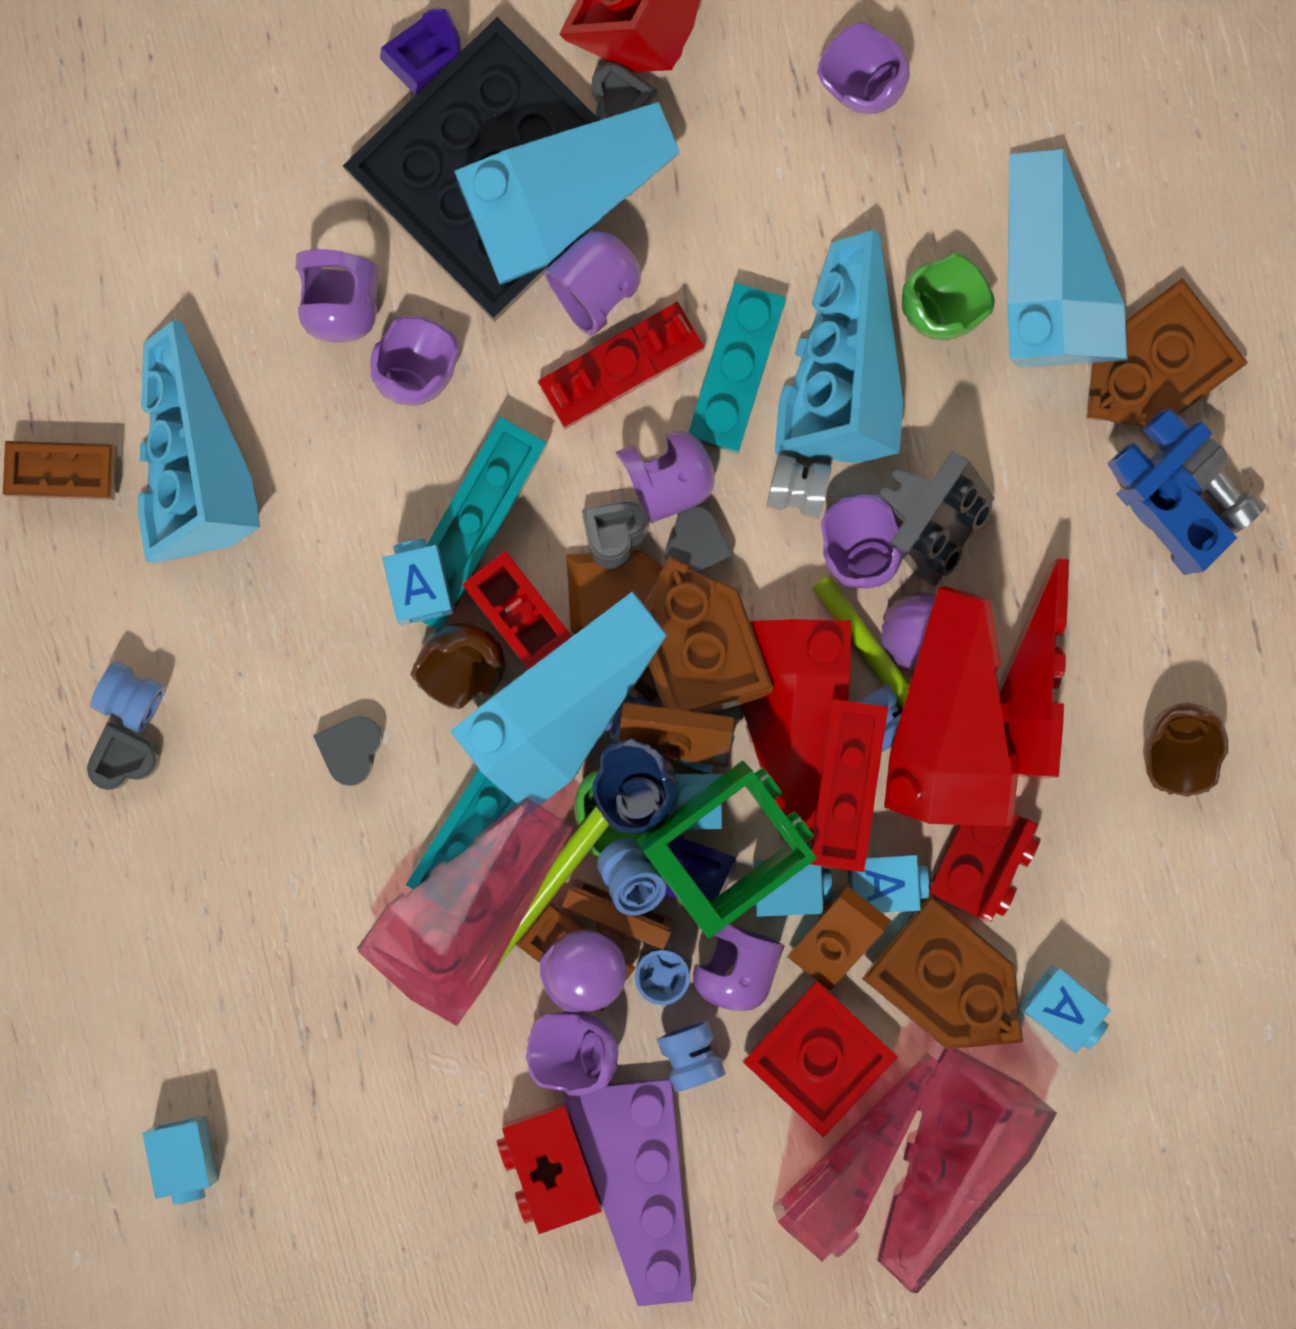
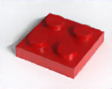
[742,980,898,1138]

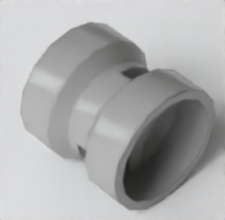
[766,454,832,519]

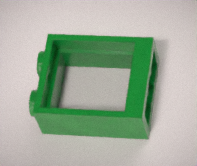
[636,760,817,939]

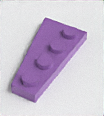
[562,1078,693,1306]

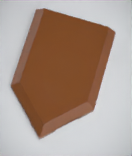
[1086,278,1248,426]
[566,550,663,702]
[643,556,773,714]
[861,894,1023,1049]

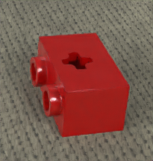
[462,550,573,670]
[496,1101,602,1235]

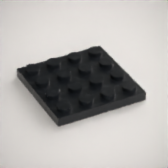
[343,17,604,322]

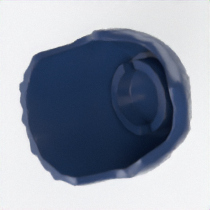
[592,739,678,834]

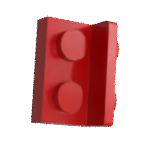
[929,813,1041,922]

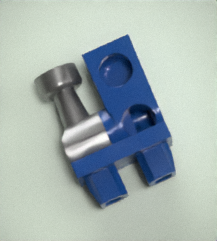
[1107,408,1266,575]

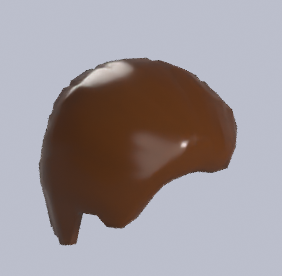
[410,623,506,709]
[1143,703,1229,797]

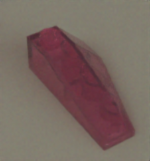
[357,798,572,1026]
[877,1048,1057,1293]
[773,1053,940,1262]

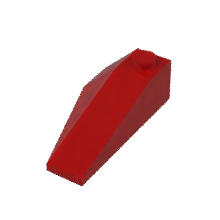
[559,0,700,72]
[998,558,1069,779]
[884,586,1019,827]
[741,619,851,841]

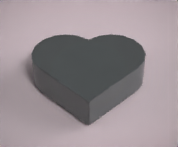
[591,63,657,120]
[582,502,648,569]
[665,506,733,573]
[313,716,382,786]
[87,722,160,790]

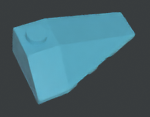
[455,102,679,285]
[1007,149,1128,368]
[774,230,903,463]
[138,320,260,563]
[450,591,667,814]

